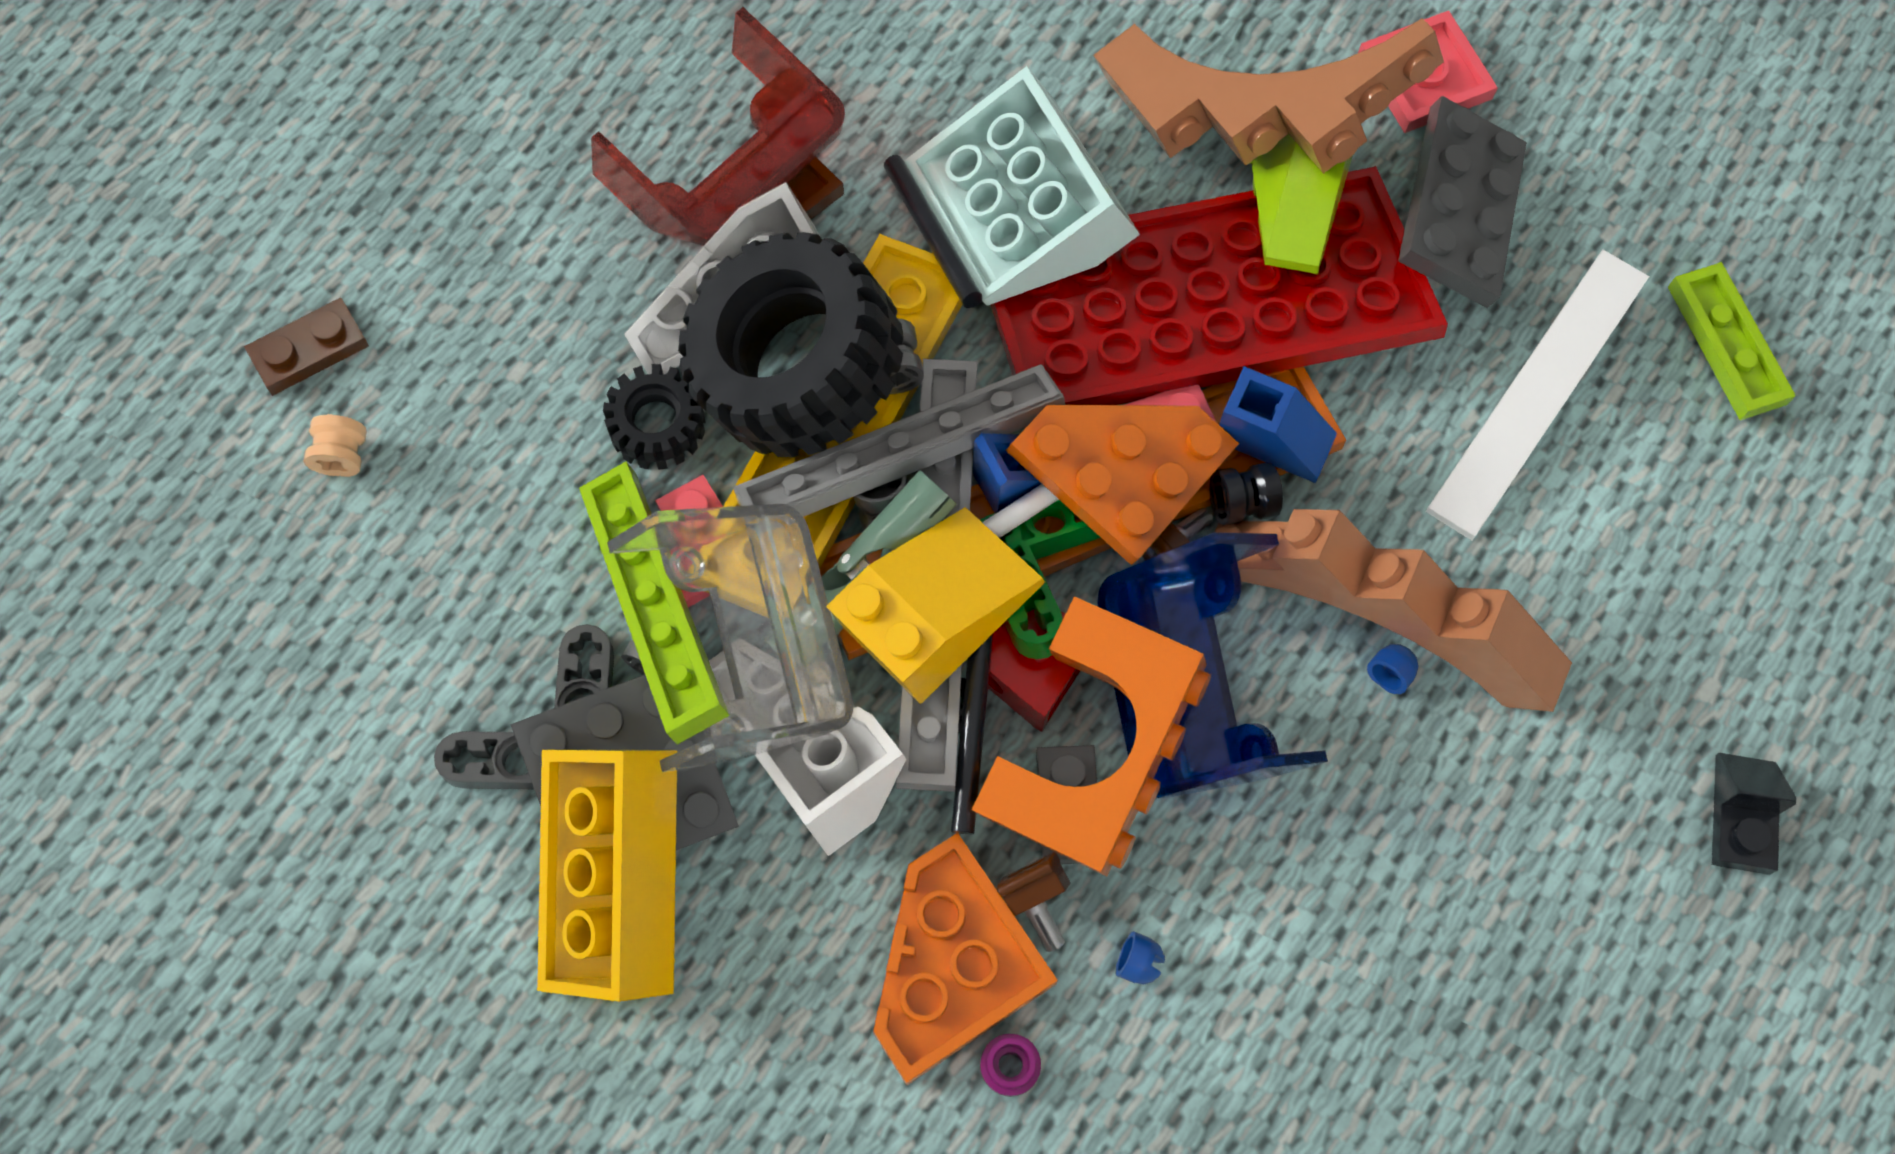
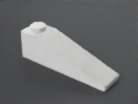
[624,182,820,374]
[709,638,906,856]

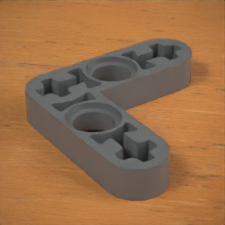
[434,624,614,790]

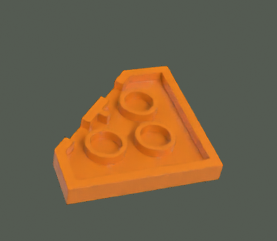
[1005,405,1239,565]
[873,833,1058,1085]

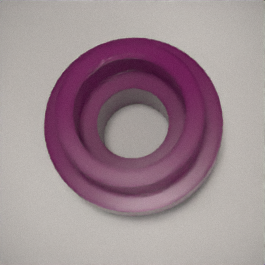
[980,1034,1041,1097]

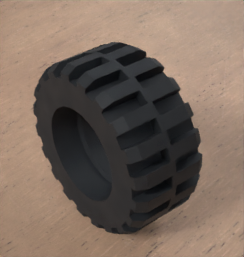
[678,232,904,458]

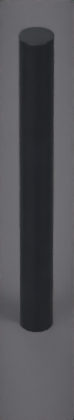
[884,155,982,308]
[951,634,993,835]

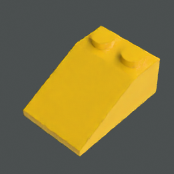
[826,507,1045,705]

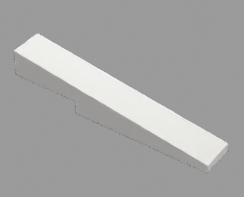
[1425,249,1650,541]

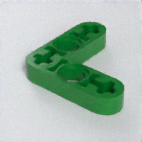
[980,500,1101,659]

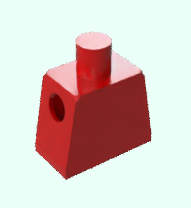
[988,609,1080,732]

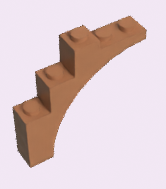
[1093,18,1444,174]
[1199,509,1572,712]

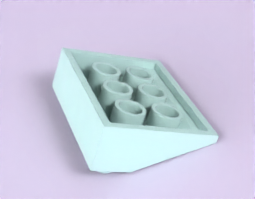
[904,66,1140,306]

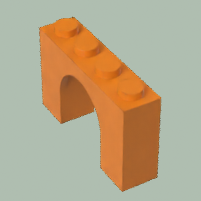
[972,596,1211,877]

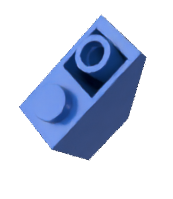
[1219,366,1337,483]

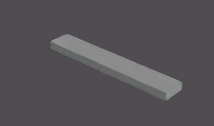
[733,364,1065,536]

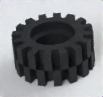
[603,364,706,470]

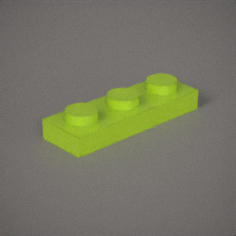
[1668,262,1796,421]

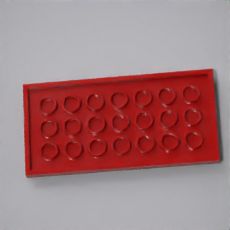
[991,166,1448,405]

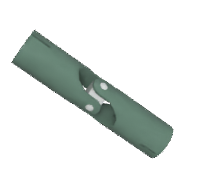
[765,470,957,673]

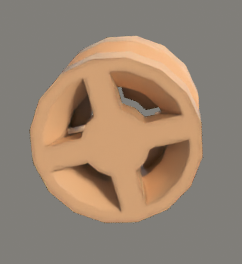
[303,414,367,477]

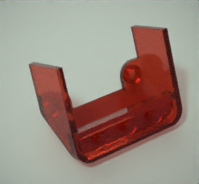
[591,7,845,246]

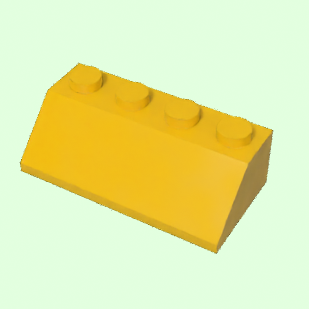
[537,750,677,1002]

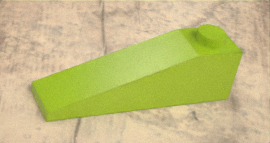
[1249,134,1353,274]

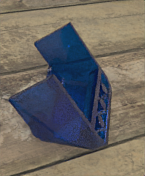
[1097,532,1328,799]

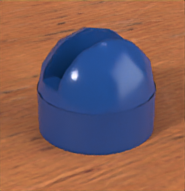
[1367,644,1419,694]
[1116,931,1165,985]

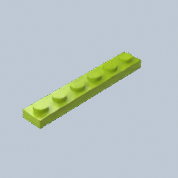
[579,461,730,745]

